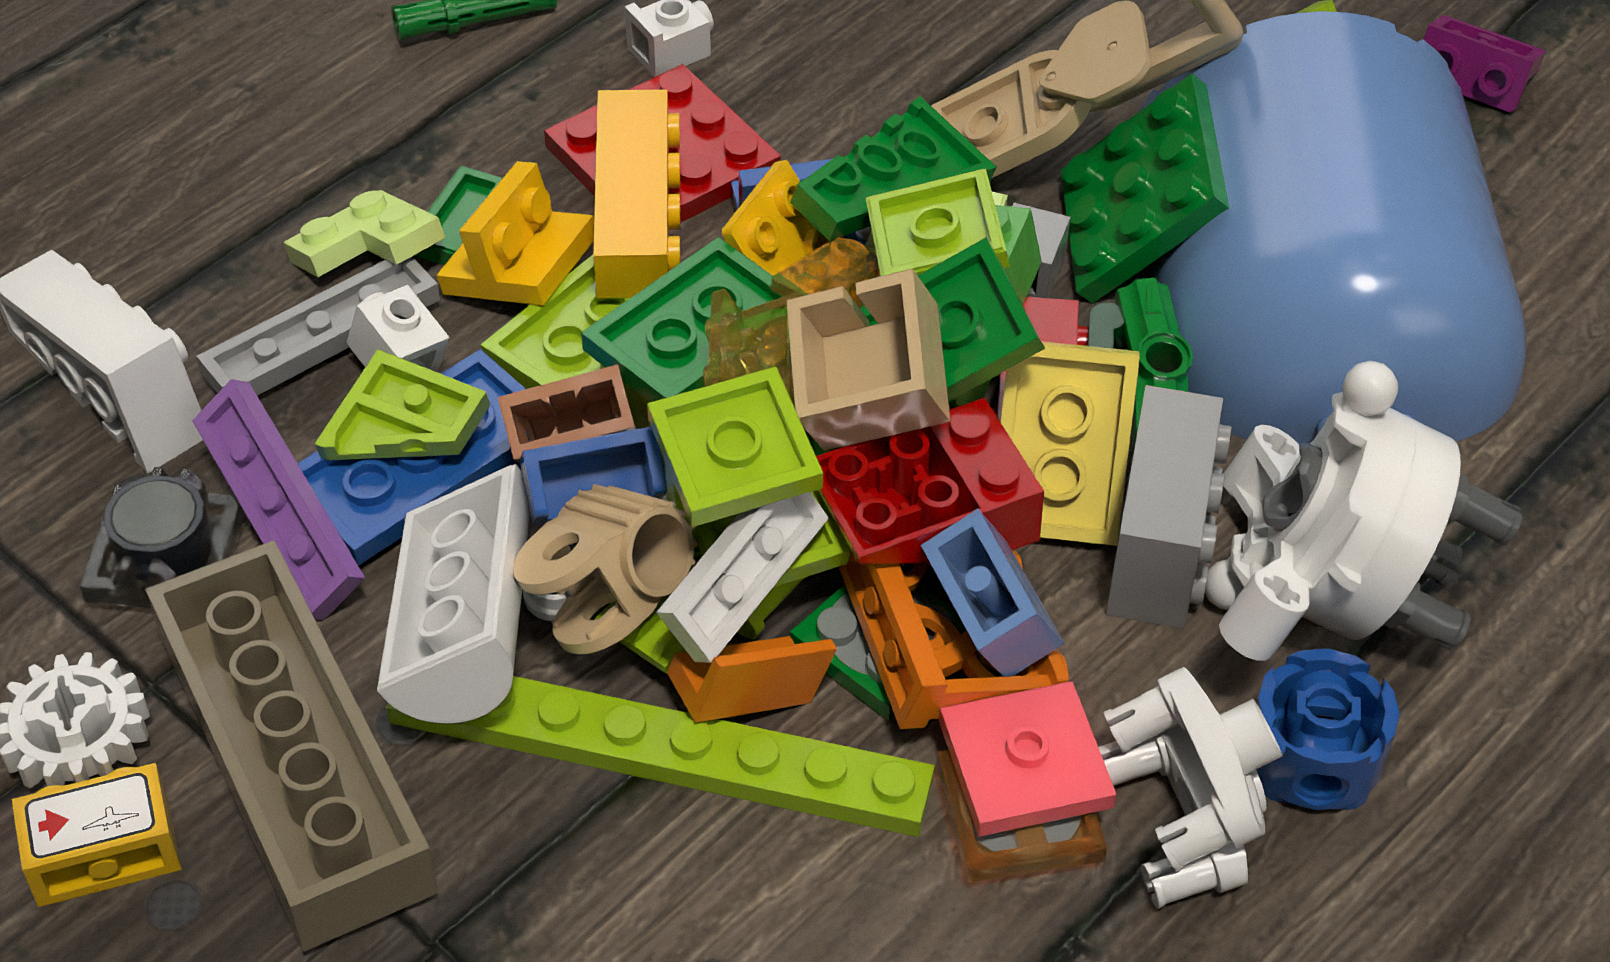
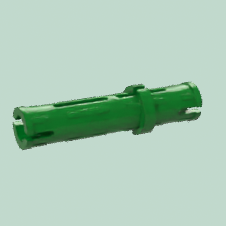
[391,0,557,40]

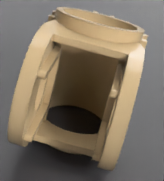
[513,484,698,654]

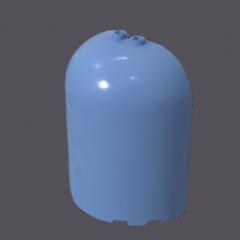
[1139,11,1526,446]

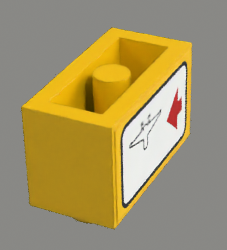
[12,763,182,908]

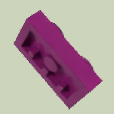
[1423,14,1546,112]

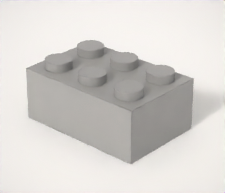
[1106,385,1232,629]

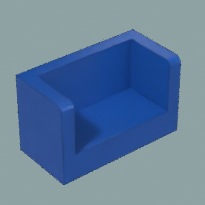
[519,427,667,526]

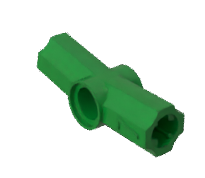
[1114,278,1193,454]

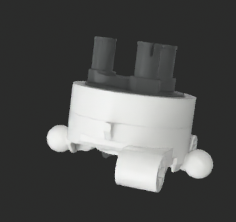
[1205,361,1522,661]

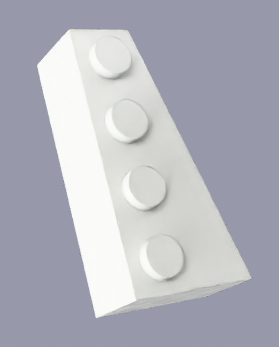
[0,250,203,474]

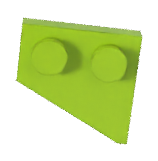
[315,349,490,460]

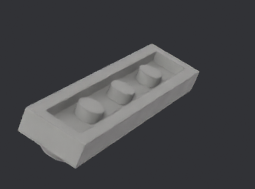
[196,257,440,395]

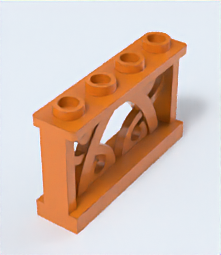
[838,537,1069,729]

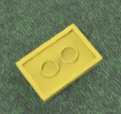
[1001,341,1140,546]

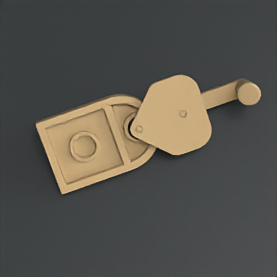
[931,0,1243,178]

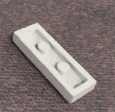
[656,492,828,663]

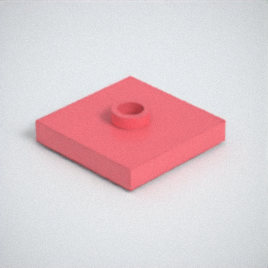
[939,681,1117,837]

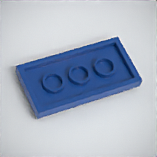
[297,349,530,566]

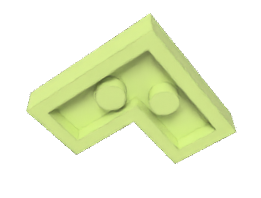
[283,190,446,277]

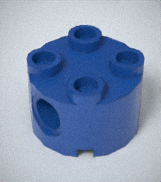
[1256,649,1400,810]

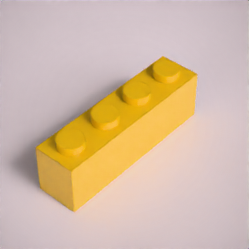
[593,90,681,298]

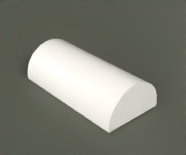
[377,464,530,723]

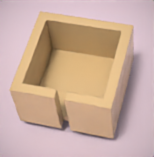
[786,269,950,451]

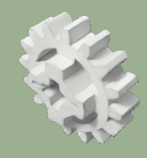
[0,652,150,788]

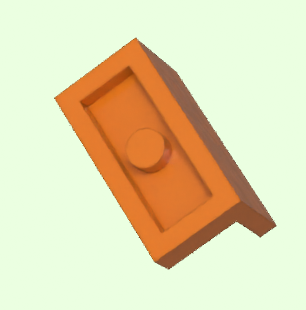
[667,636,837,723]

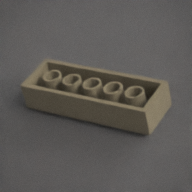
[145,540,438,952]

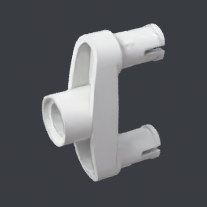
[1104,666,1283,871]
[1098,724,1266,909]

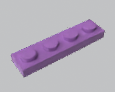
[192,379,365,620]

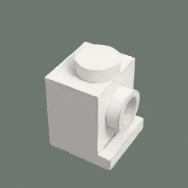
[625,0,714,77]

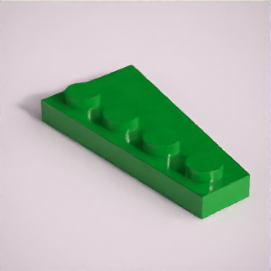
[790,96,997,241]

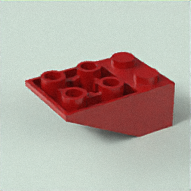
[816,398,1044,564]

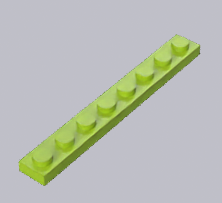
[386,676,935,837]

